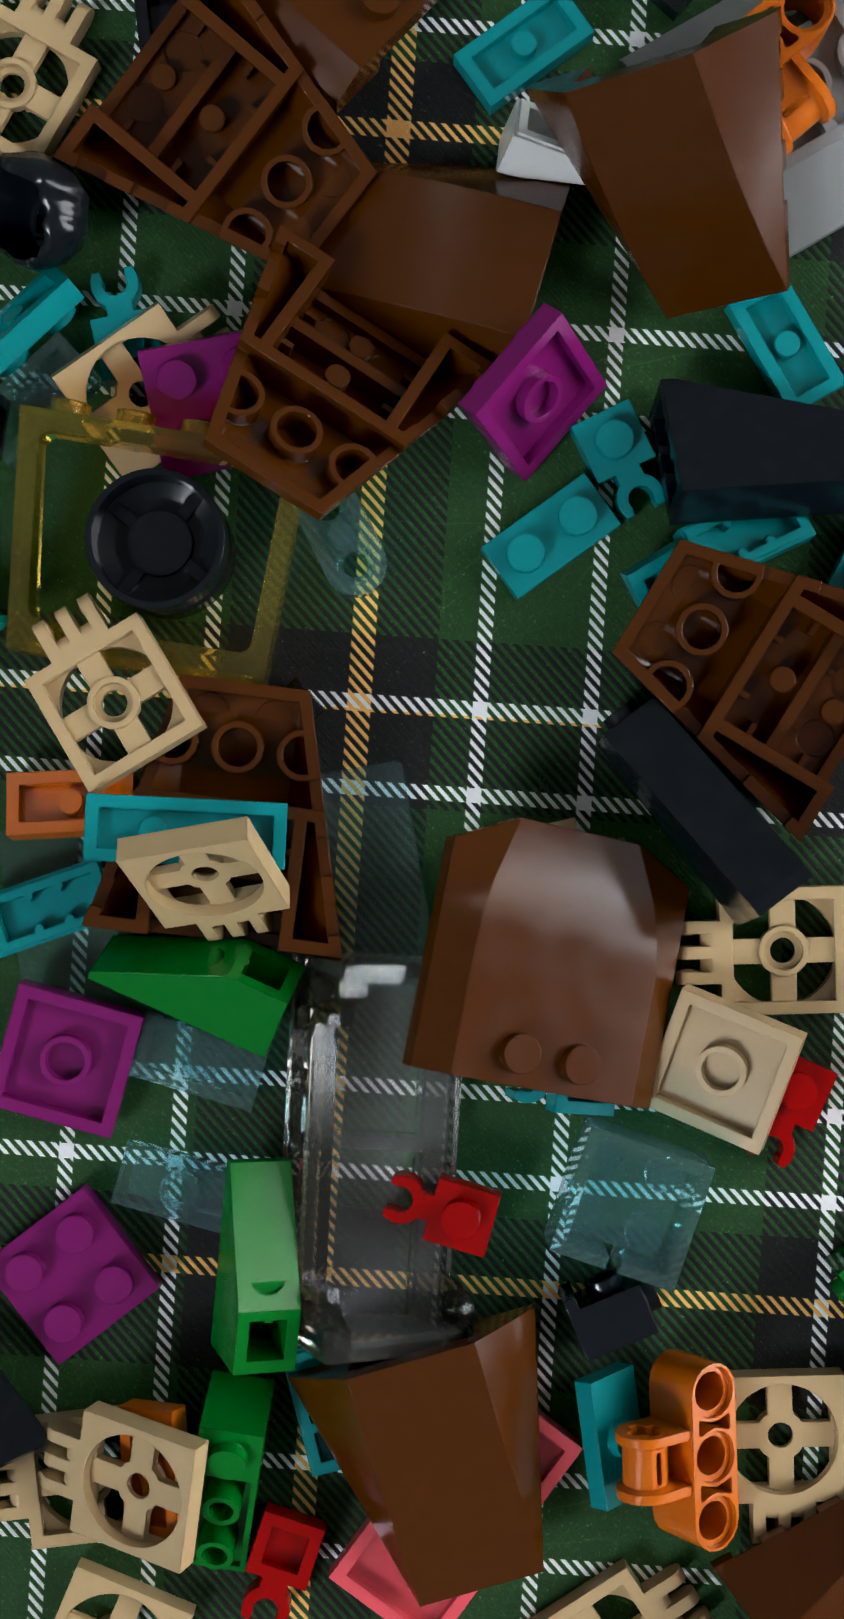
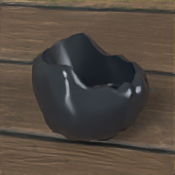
[0,150,90,272]

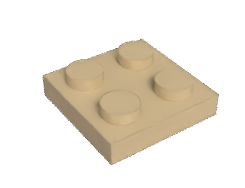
[650,983,808,1155]

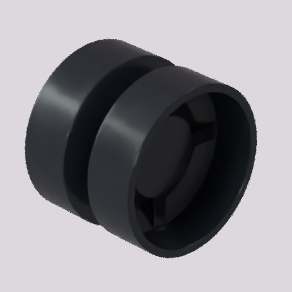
[85,468,236,619]

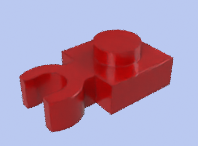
[746,1056,838,1168]
[382,1170,503,1258]
[241,1502,327,1619]

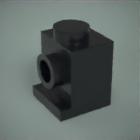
[558,1268,662,1362]

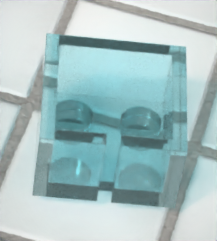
[544,1115,716,1292]

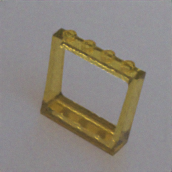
[6,398,302,685]

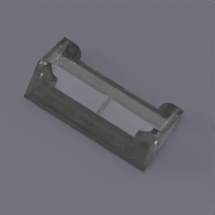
[283,952,474,1365]

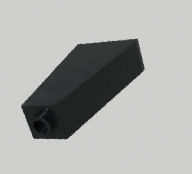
[649,378,844,525]
[597,696,813,926]

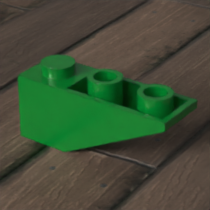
[87,935,306,1058]
[211,1157,301,1376]
[192,1370,275,1573]

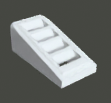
[496,98,585,185]

